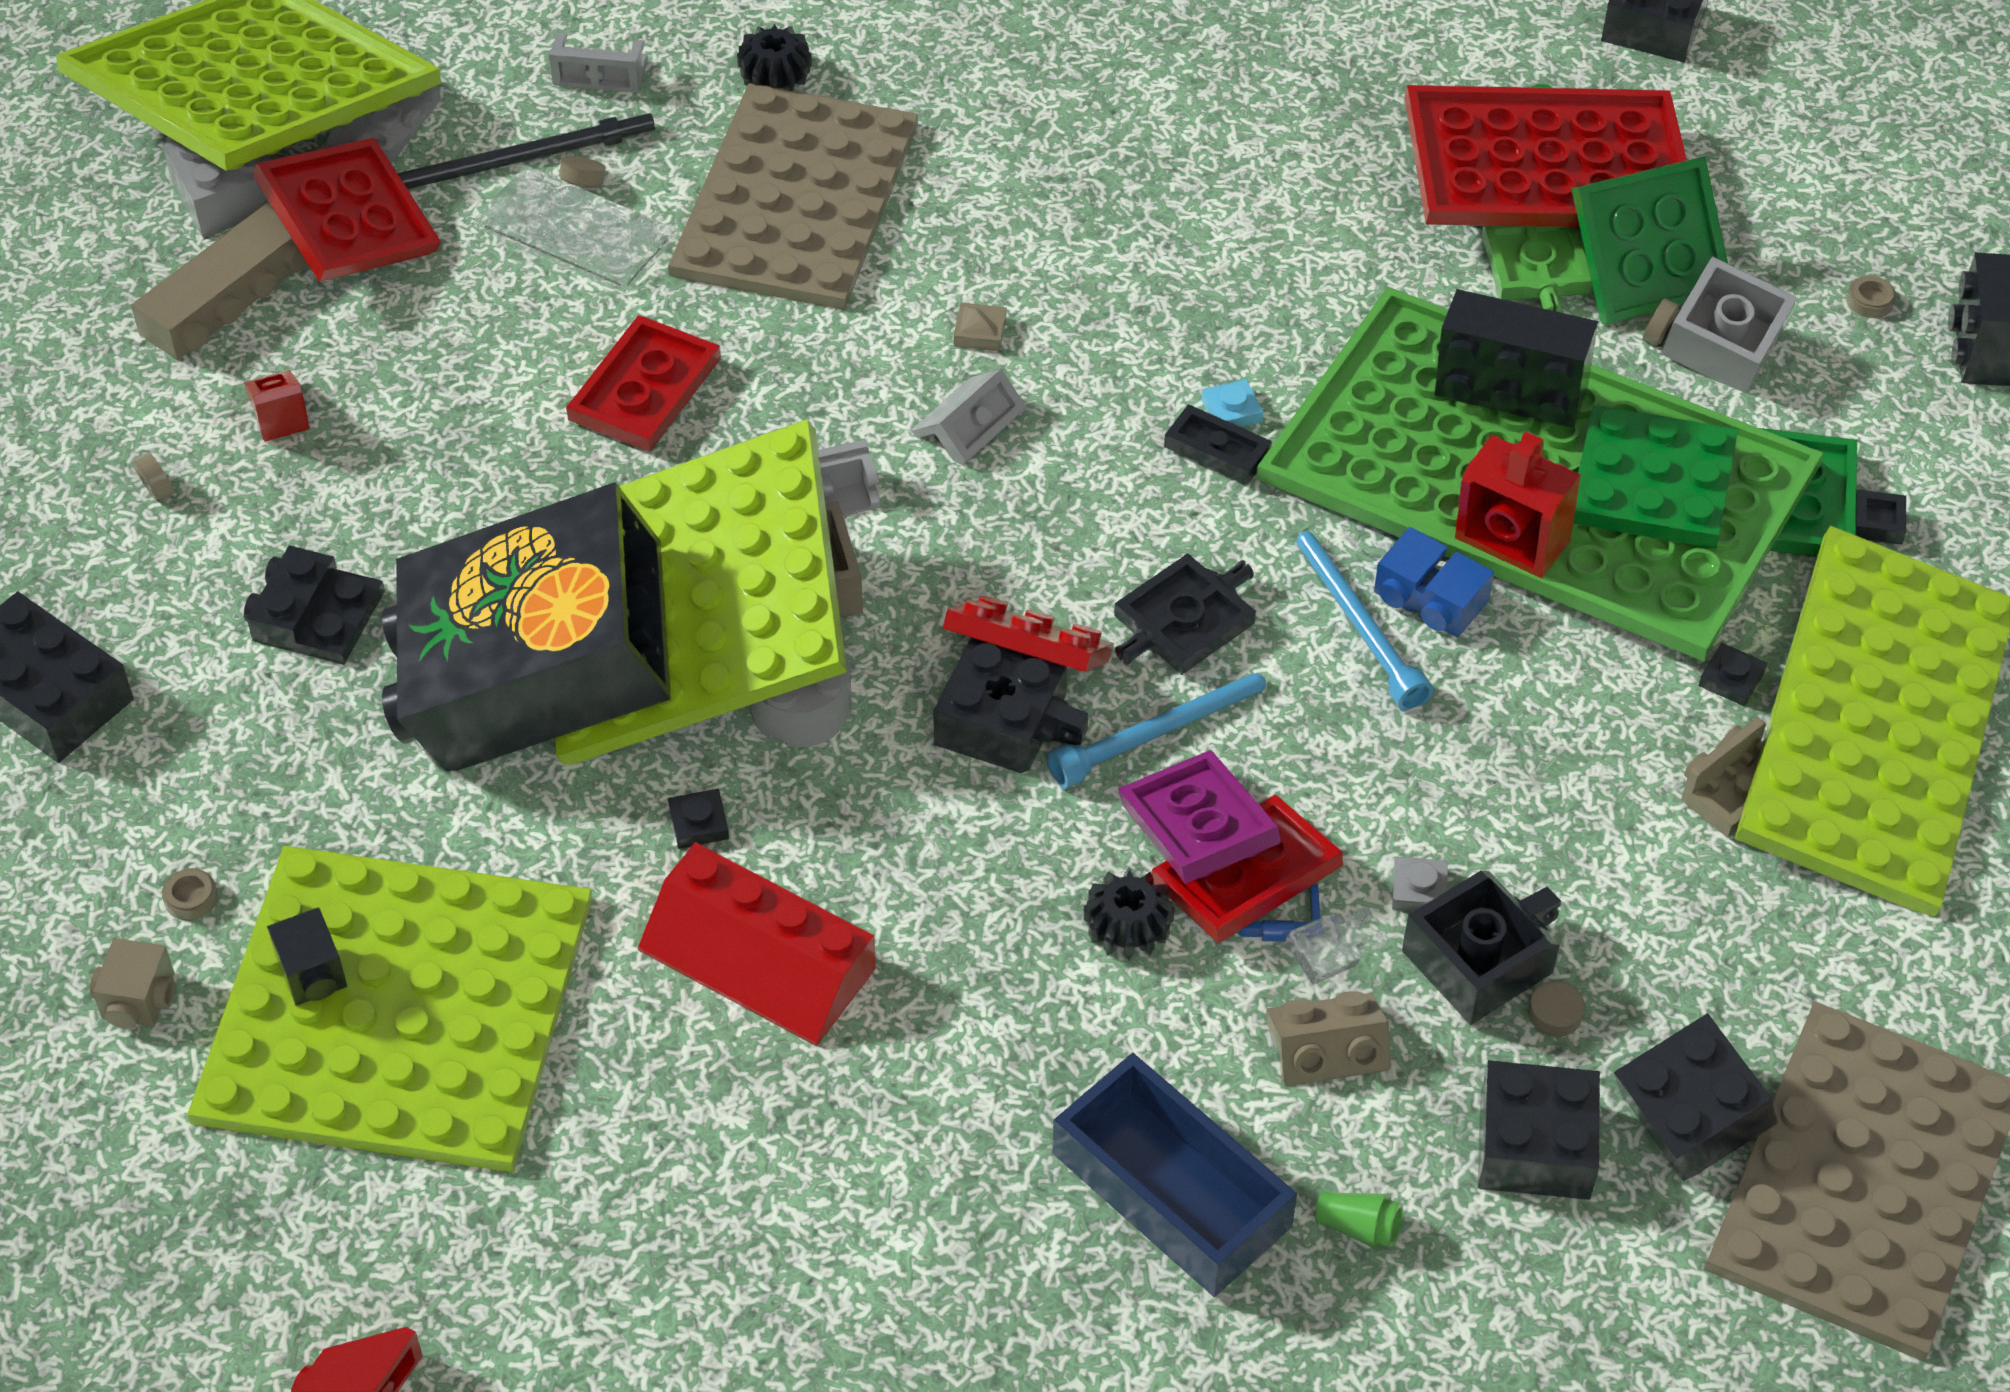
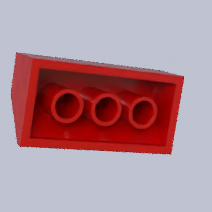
[638,842,876,1047]

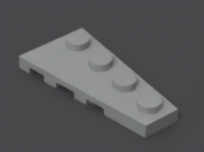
[324,86,441,164]

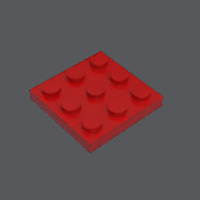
[252,138,441,282]

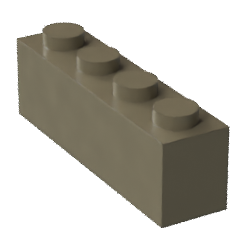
[131,202,307,361]

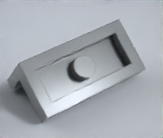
[911,369,1027,464]

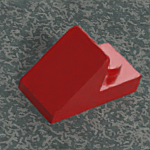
[244,370,310,442]

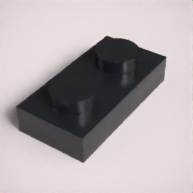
[1164,404,1272,484]

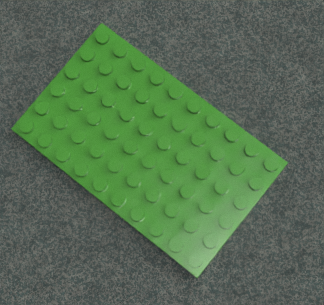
[1257,287,1823,662]

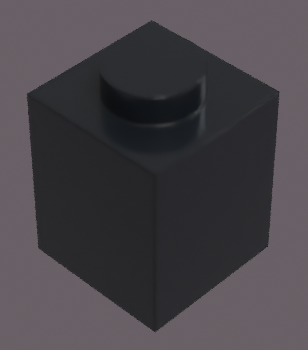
[267,907,348,1006]

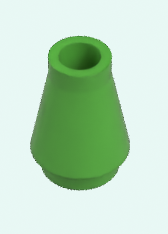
[1315,1190,1403,1250]

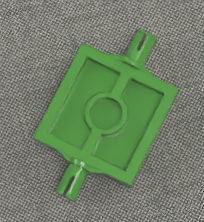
[1482,226,1592,313]

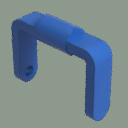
[1236,884,1321,942]

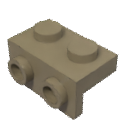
[1681,717,1766,838]
[1266,991,1391,1086]

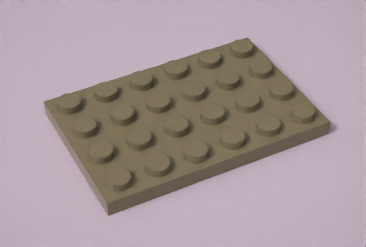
[668,83,918,310]
[1704,1001,2010,1362]

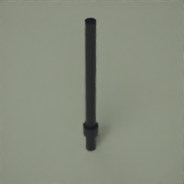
[398,113,655,189]

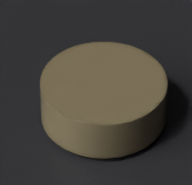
[559,156,606,188]
[1847,276,1896,318]
[1642,298,1681,347]
[133,451,175,502]
[162,868,218,920]
[1528,981,1585,1037]

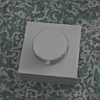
[1392,856,1448,911]

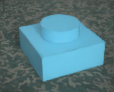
[1201,379,1263,427]

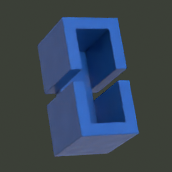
[1374,527,1494,638]

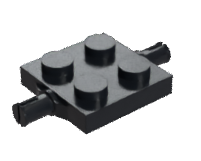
[1114,553,1256,675]

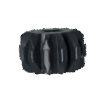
[737,23,812,91]
[1083,867,1175,961]

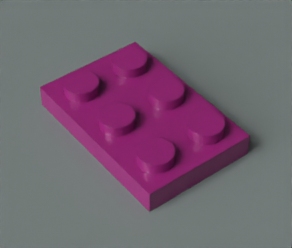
[1118,750,1281,884]

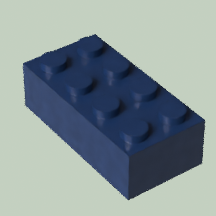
[1052,1052,1297,1298]

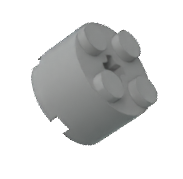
[750,654,852,747]

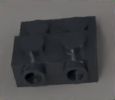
[244,545,385,665]

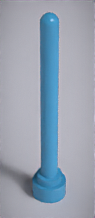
[1297,531,1434,712]
[1046,673,1266,790]

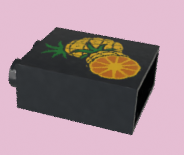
[382,482,671,772]

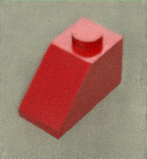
[291,1327,423,1392]

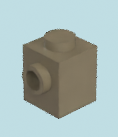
[90,938,175,1029]

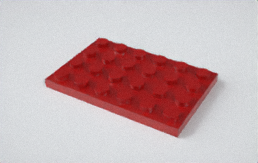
[1404,85,1687,227]

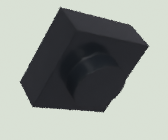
[1855,489,1906,545]
[1698,642,1768,707]
[668,788,729,849]

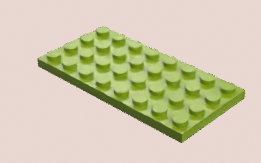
[1735,526,2010,917]

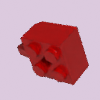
[1455,431,1581,579]

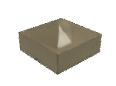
[954,303,1007,351]

